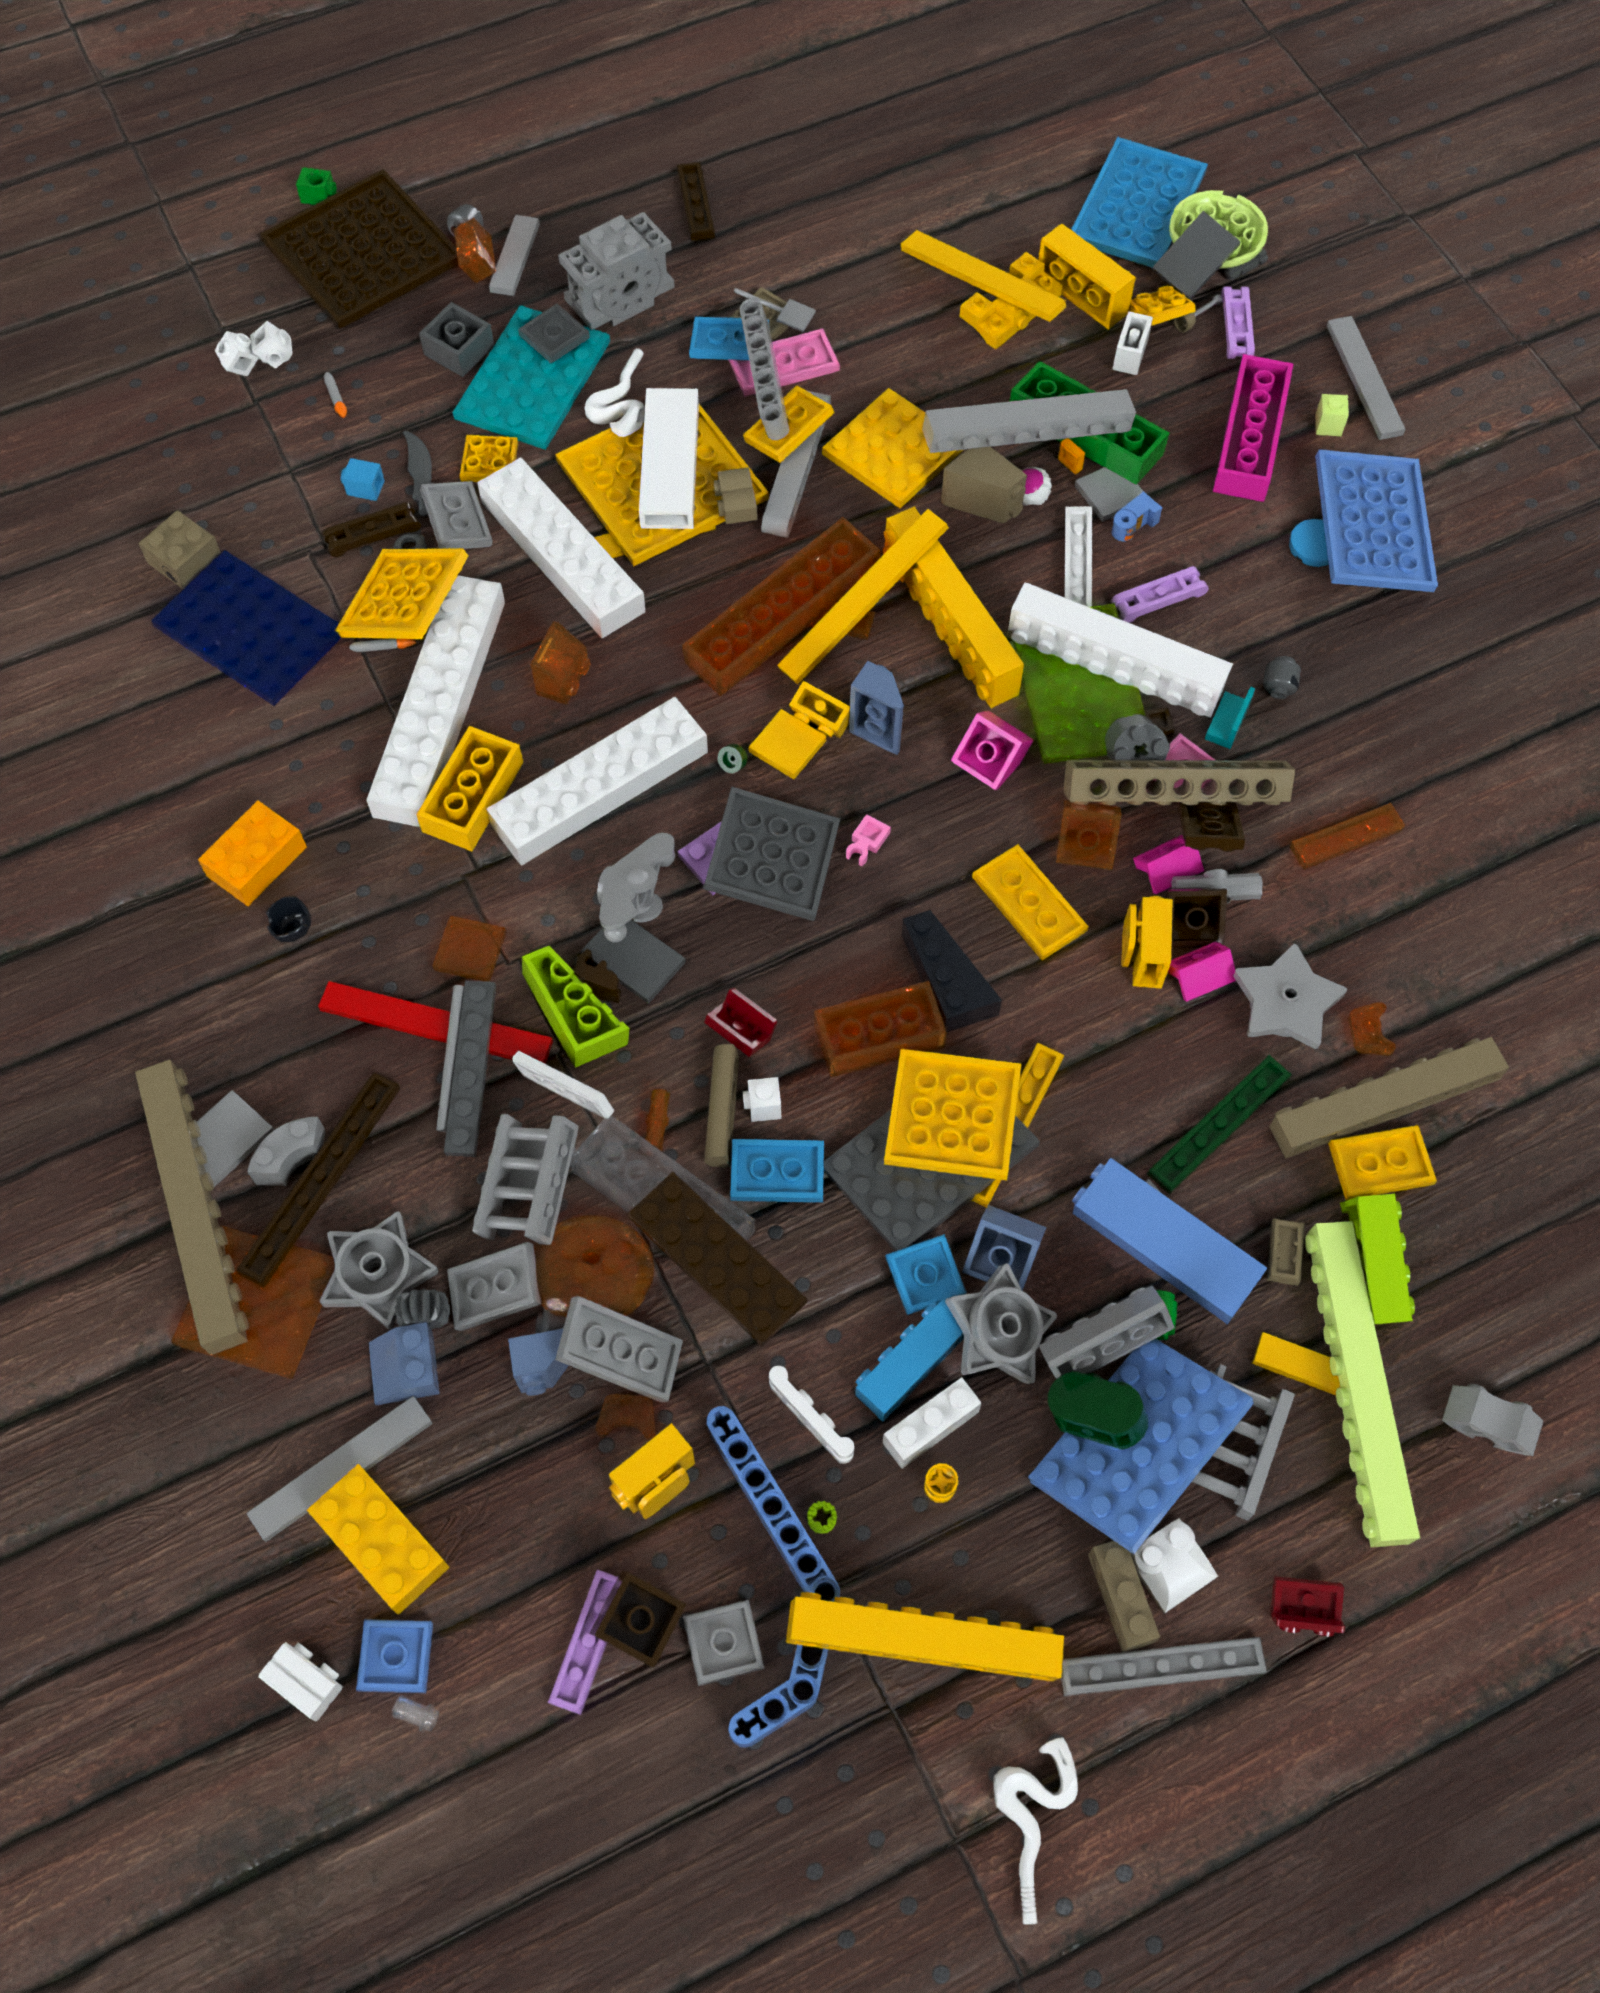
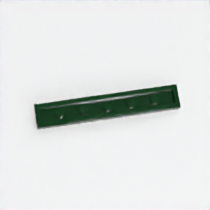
[1147,1055,1292,1195]

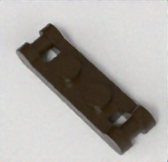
[322,502,421,558]

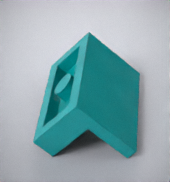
[1205,687,1255,749]

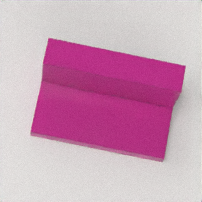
[1133,835,1204,894]
[1168,941,1236,1002]

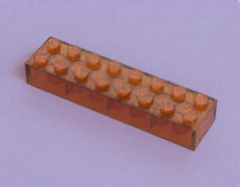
[682,517,880,697]

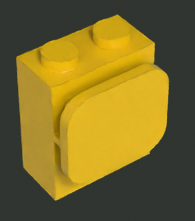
[1121,896,1173,989]
[608,1423,695,1519]

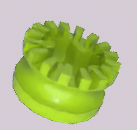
[807,1501,837,1534]

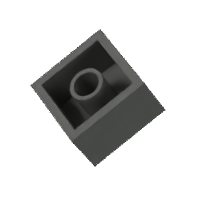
[419,302,494,377]

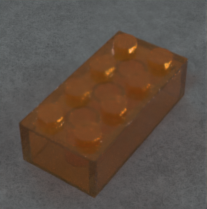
[814,981,947,1078]

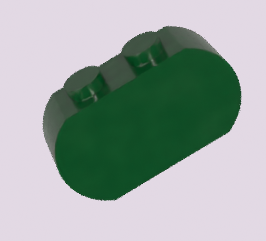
[1047,1371,1148,1450]

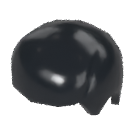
[266,896,312,942]

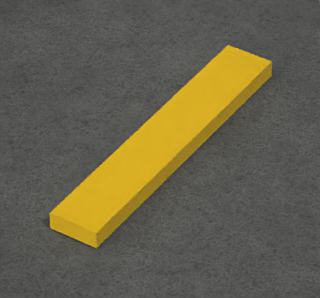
[972,1043,1064,1208]

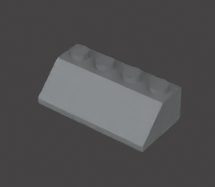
[1039,1286,1175,1379]

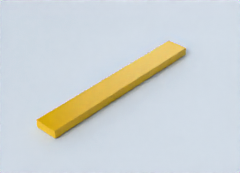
[900,230,1066,322]
[777,509,949,685]

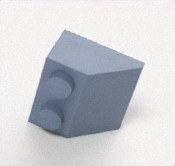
[962,1205,1047,1291]
[369,1322,440,1405]
[508,1329,569,1396]

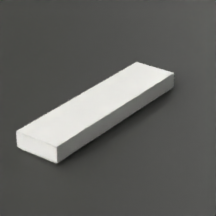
[512,1050,614,1119]

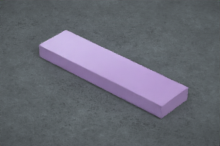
[548,1570,618,1715]

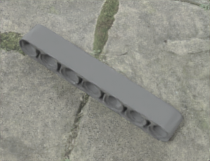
[740,298,789,440]
[761,390,831,538]

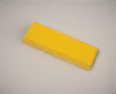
[1252,1332,1340,1395]

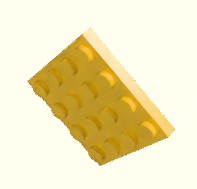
[822,388,963,508]
[335,548,468,639]
[884,1049,1021,1181]

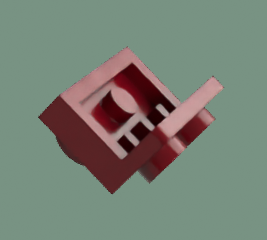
[704,988,778,1057]
[1270,1576,1345,1637]

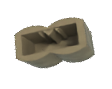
[713,467,757,524]

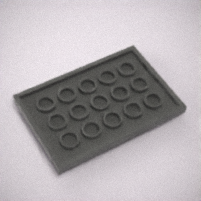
[824,1109,1040,1251]

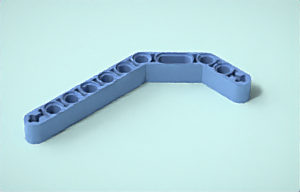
[707,1406,840,1748]

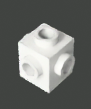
[250,321,293,369]
[214,331,259,376]

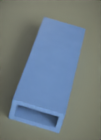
[1072,1158,1267,1325]

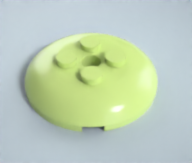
[1169,190,1268,269]

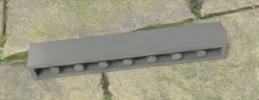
[922,389,1136,453]

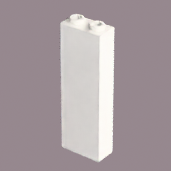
[639,388,699,529]

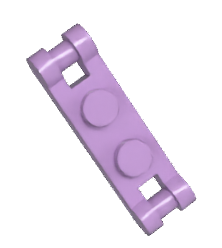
[1221,286,1255,359]
[1111,567,1209,623]

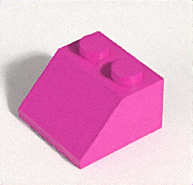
[951,711,1034,790]

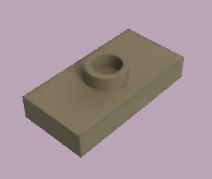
[1267,1218,1305,1286]

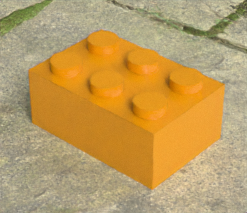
[198,800,307,906]

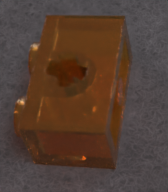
[454,218,496,283]

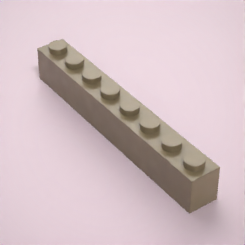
[1269,1037,1509,1159]

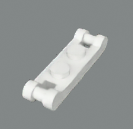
[769,1366,854,1464]

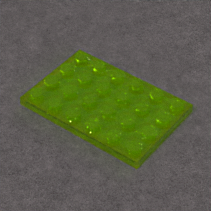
[1008,603,1146,764]

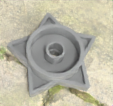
[1233,944,1347,1049]
[320,1212,439,1329]
[945,1264,1057,1384]

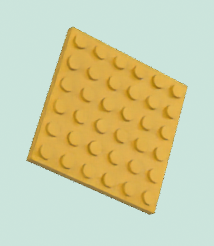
[555,404,769,566]

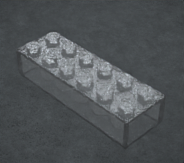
[570,1115,755,1241]

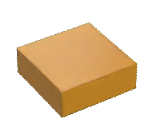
[1058,438,1085,475]

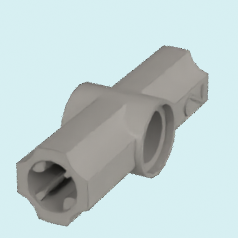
[1171,869,1263,904]

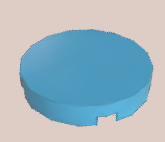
[1289,519,1329,567]

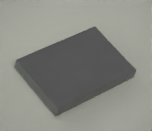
[1152,211,1241,300]
[581,920,686,1004]

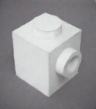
[743,1077,781,1122]

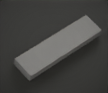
[489,215,540,296]

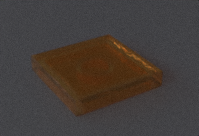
[432,916,507,982]

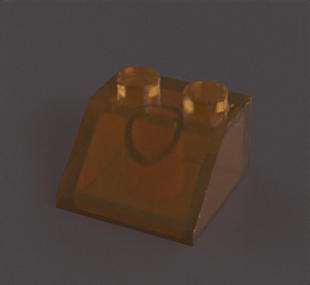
[530,621,590,705]
[1056,800,1122,870]

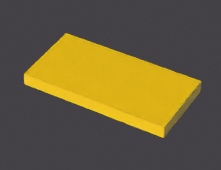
[972,844,1089,960]

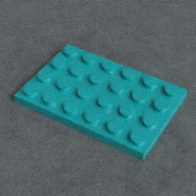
[453,305,611,450]

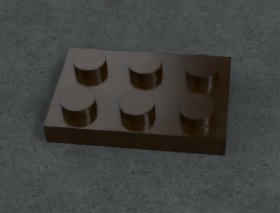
[1178,802,1245,852]

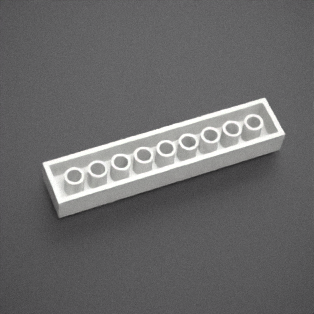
[366,575,505,827]

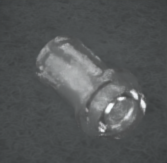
[392,1695,439,1732]

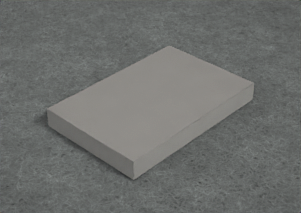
[420,481,493,549]
[197,1090,274,1187]
[447,1242,541,1331]

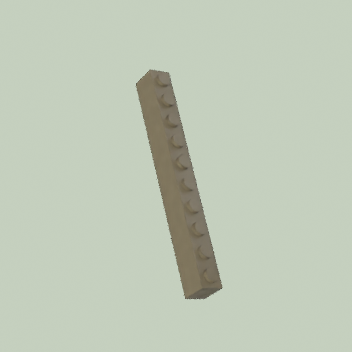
[135,1060,249,1355]

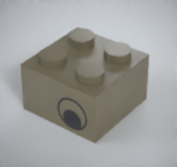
[138,510,223,590]

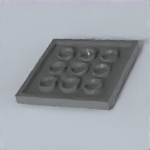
[703,787,840,921]

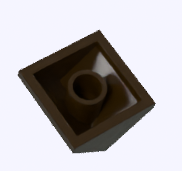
[1165,888,1227,947]

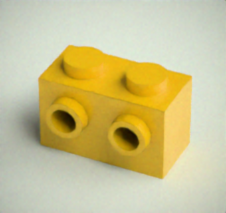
[789,681,850,738]

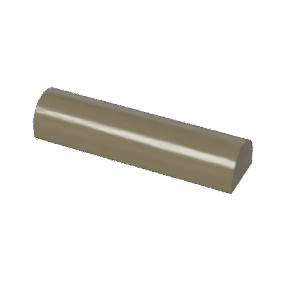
[704,1044,739,1168]

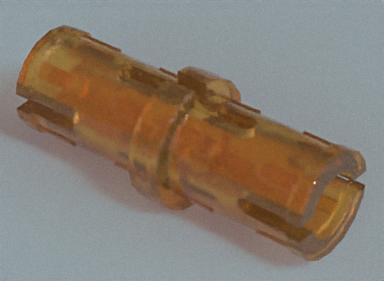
[643,1089,671,1153]

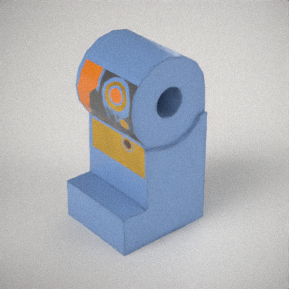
[1111,492,1162,542]

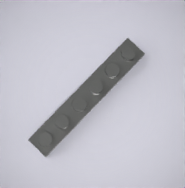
[444,980,497,1157]

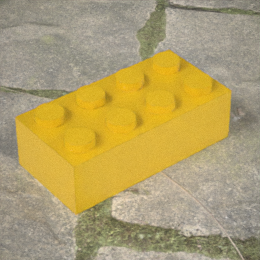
[1038,223,1136,329]
[416,726,523,851]
[307,1464,450,1615]

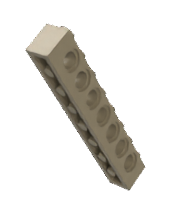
[1063,760,1295,805]

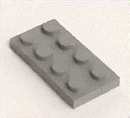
[555,1296,683,1403]

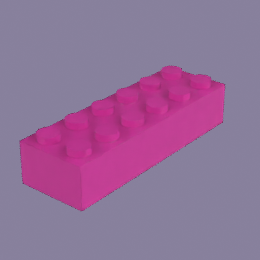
[1212,354,1294,502]

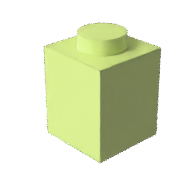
[1315,394,1349,436]

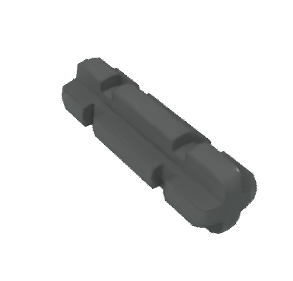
[1224,249,1268,280]

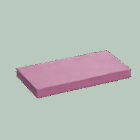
[729,328,840,396]

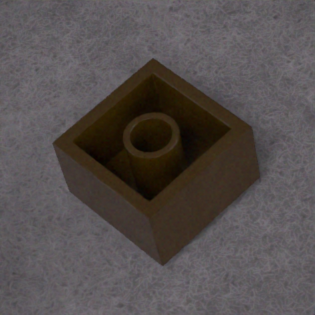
[589,1571,687,1668]

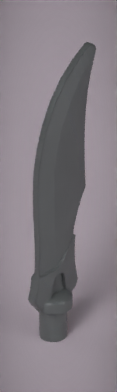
[403,430,432,516]

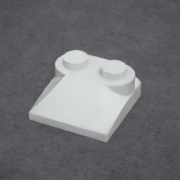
[1130,1518,1218,1614]

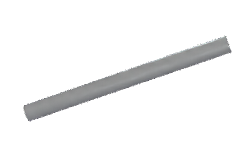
[436,985,464,1132]

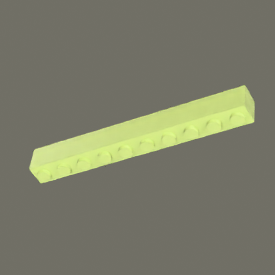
[1305,1221,1420,1547]

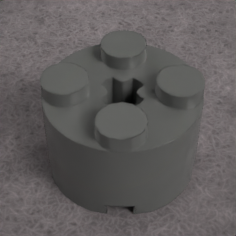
[1105,714,1170,760]

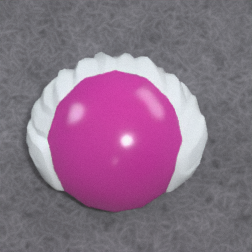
[1021,467,1052,506]

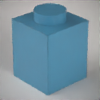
[341,458,385,501]

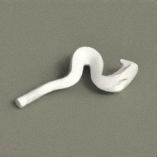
[585,348,645,437]
[993,1737,1078,1924]

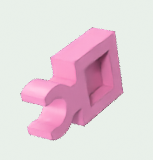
[846,814,891,866]

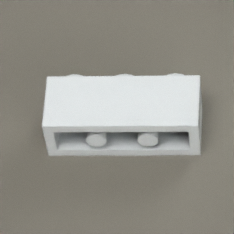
[882,1377,982,1469]

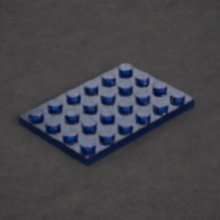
[151,550,341,706]

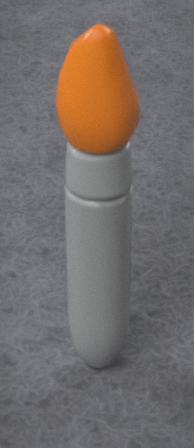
[324,372,347,418]
[349,639,416,652]

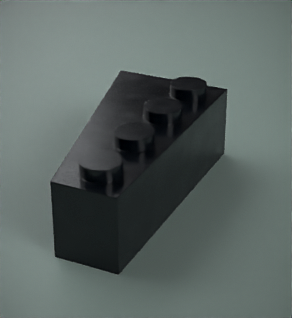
[901,910,1002,1033]

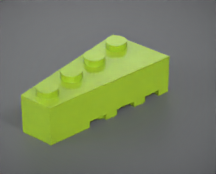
[522,946,630,1068]
[1340,1194,1415,1325]

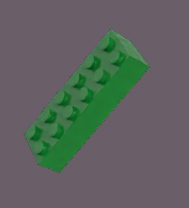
[1009,361,1170,485]

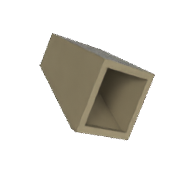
[941,447,1027,524]

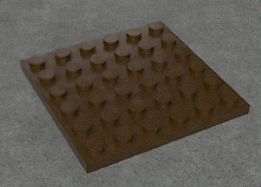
[260,169,464,329]

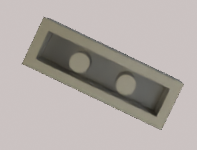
[1088,1541,1160,1652]

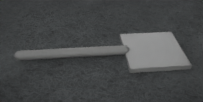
[734,288,816,332]

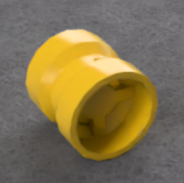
[924,1463,958,1503]

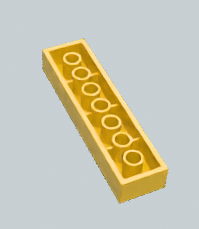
[883,506,1024,708]

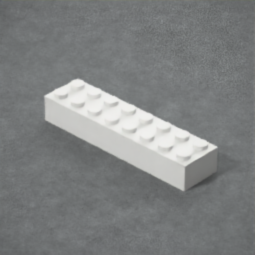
[477,457,645,639]
[1007,582,1233,718]
[486,697,708,866]

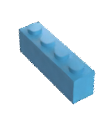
[855,1298,964,1422]

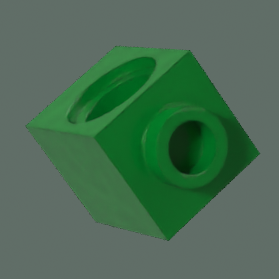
[296,167,337,205]

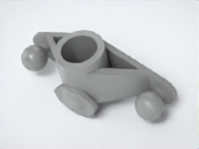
[597,833,675,943]

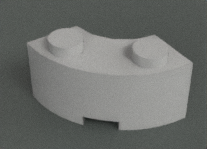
[247,1117,326,1186]
[1442,1384,1543,1456]

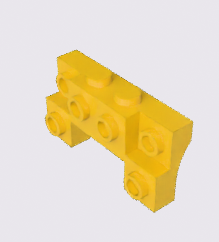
[959,252,1063,350]

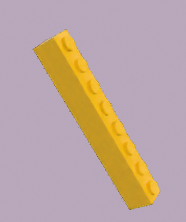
[786,1592,1064,1682]

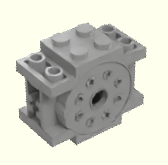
[559,212,674,330]

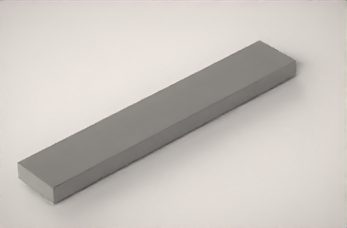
[1326,316,1406,440]
[246,1396,433,1542]
[1061,1637,1267,1696]

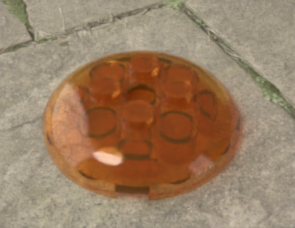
[534,1215,654,1317]

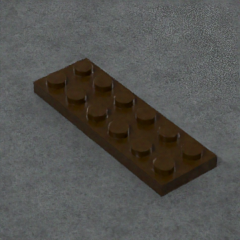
[627,1171,807,1347]

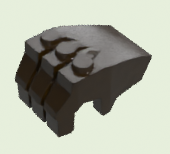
[573,949,622,1003]

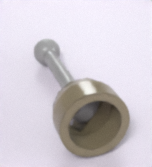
[1173,295,1222,333]

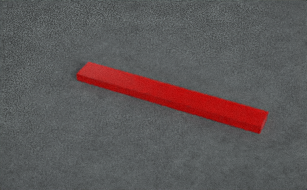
[318,981,553,1064]

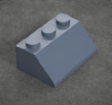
[849,661,904,755]

